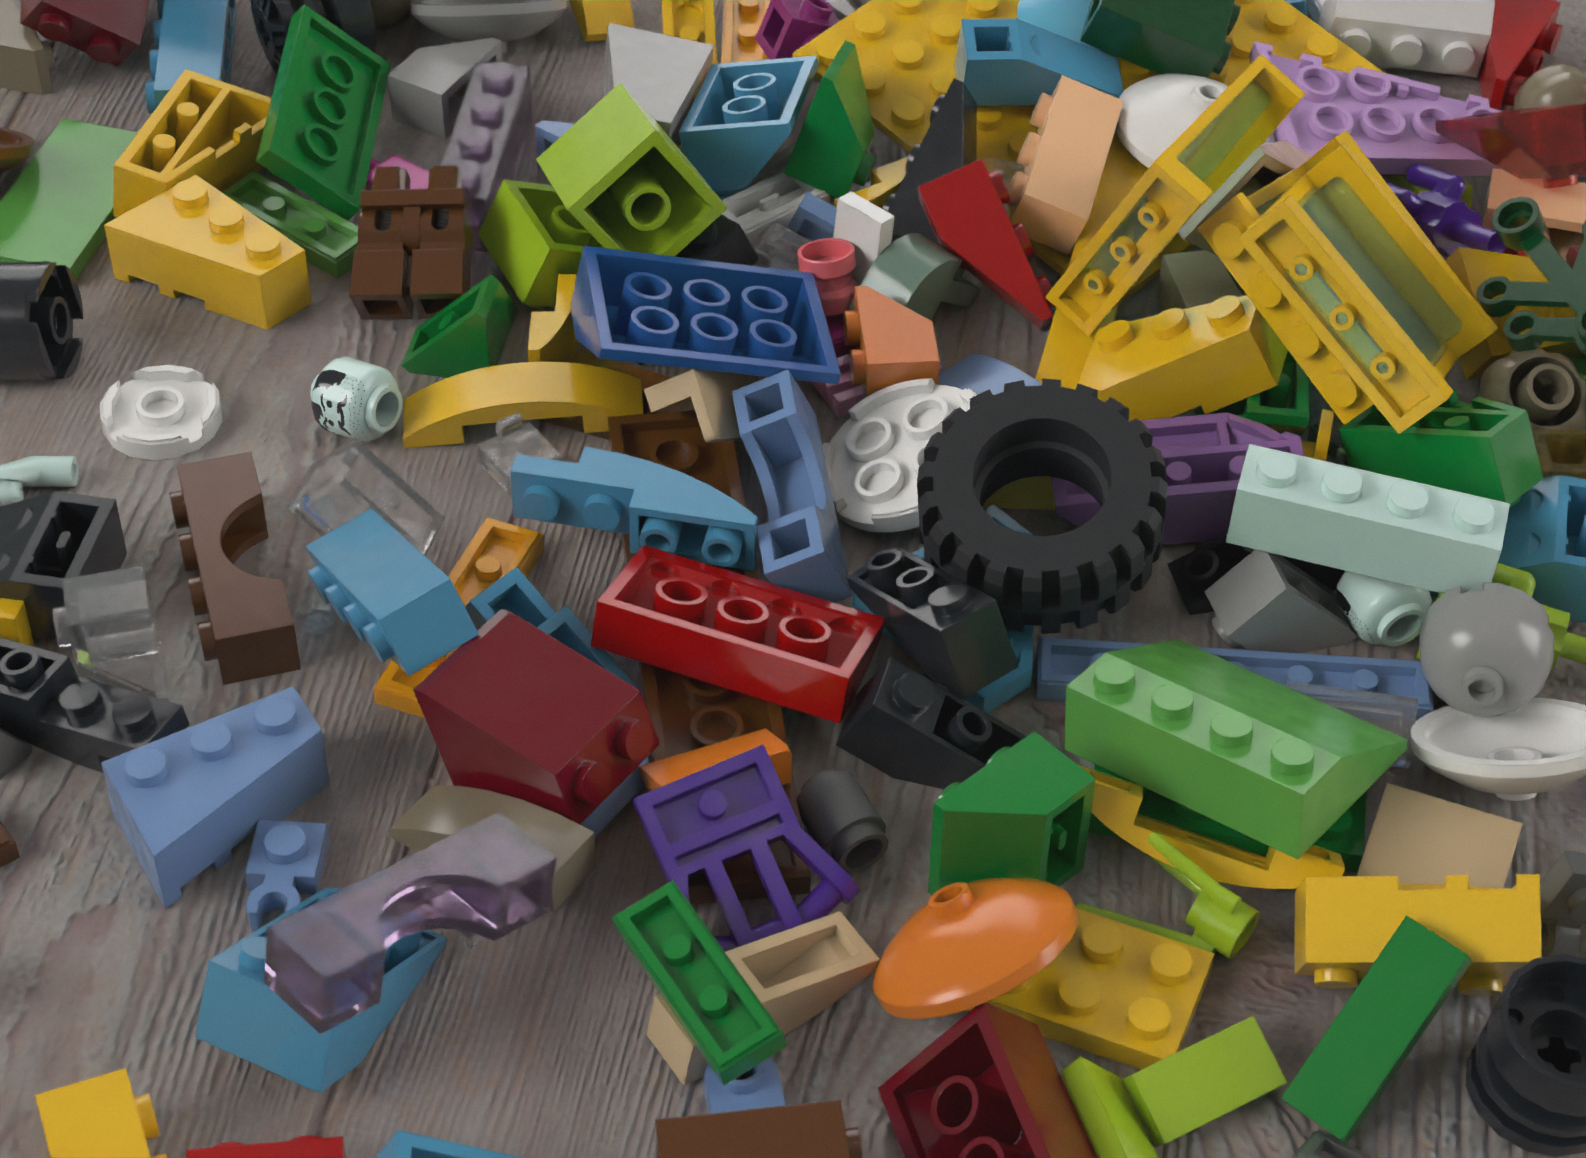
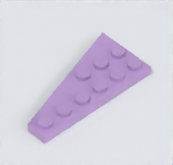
[1248,41,1586,177]

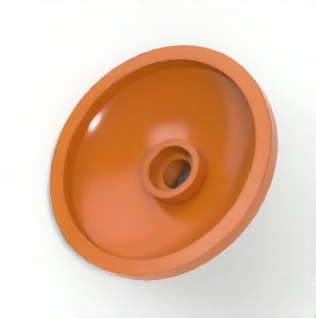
[873,878,1078,1019]

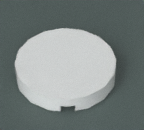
[100,365,223,461]

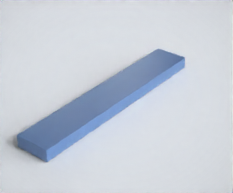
[1036,637,1433,724]

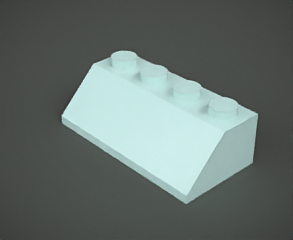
[1226,444,1510,594]

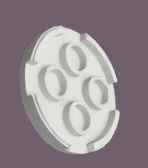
[822,378,977,532]

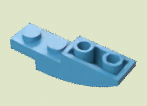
[510,446,758,571]

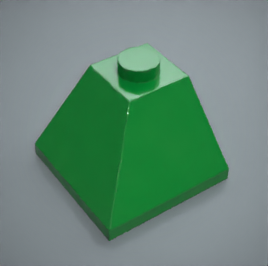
[783,40,877,198]

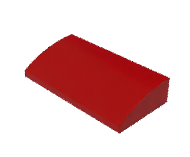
[590,545,886,724]

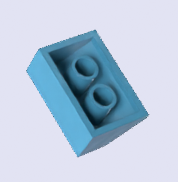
[679,55,818,197]

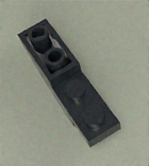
[0,638,190,773]

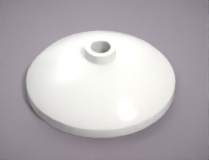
[1115,73,1276,168]
[1410,697,1586,801]

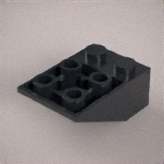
[0,491,127,644]

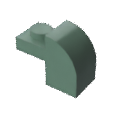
[849,233,980,320]

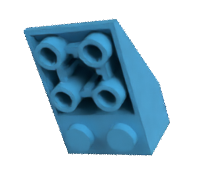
[1429,475,1586,623]
[195,887,447,1093]

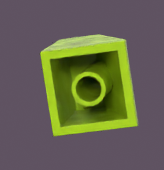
[536,83,728,257]

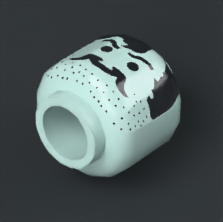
[310,357,403,442]
[1335,571,1432,647]

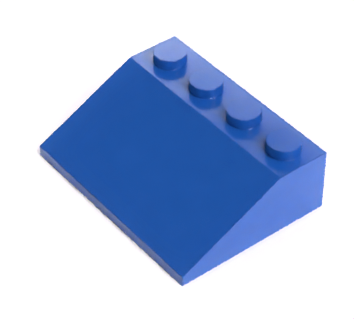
[570,246,841,384]

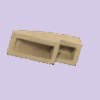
[646,911,880,1086]

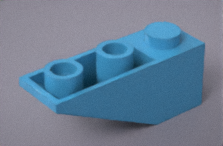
[955,18,1123,106]

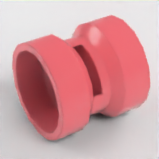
[797,238,858,316]

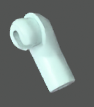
[0,456,78,506]

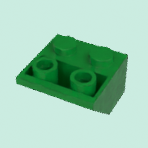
[927,731,1096,896]

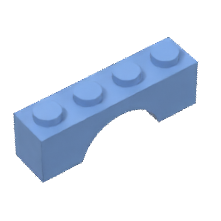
[732,369,853,603]

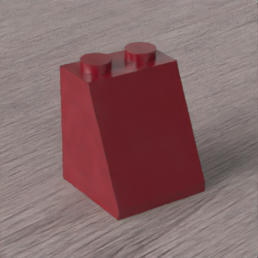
[20,0,150,67]
[413,609,660,825]

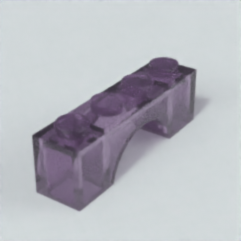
[264,812,557,1034]

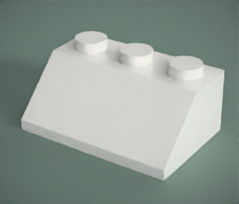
[1319,0,1495,77]

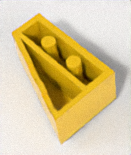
[113,69,271,217]
[104,175,312,330]
[1075,295,1288,421]
[1294,874,1542,996]

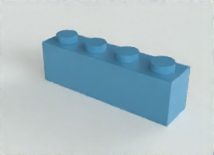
[146,0,237,113]
[305,508,479,676]

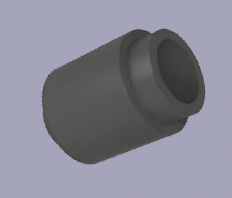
[796,770,888,873]

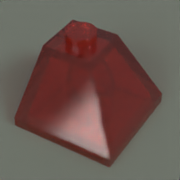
[1435,103,1586,188]

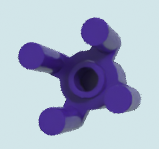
[1386,163,1506,257]

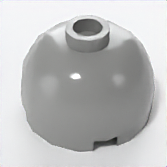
[1419,583,1554,716]

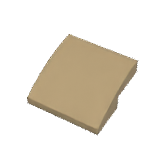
[1357,783,1523,888]

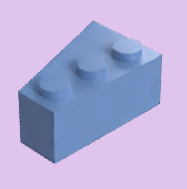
[101,686,330,910]

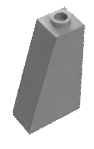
[602,23,714,148]

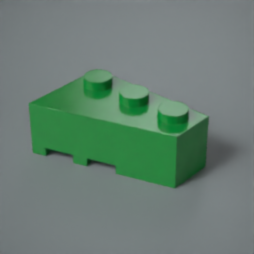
[1339,389,1543,507]

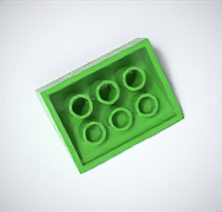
[1065,639,1408,860]

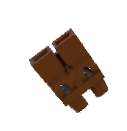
[349,165,474,320]

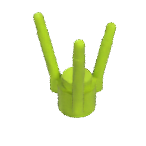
[1076,832,1260,959]

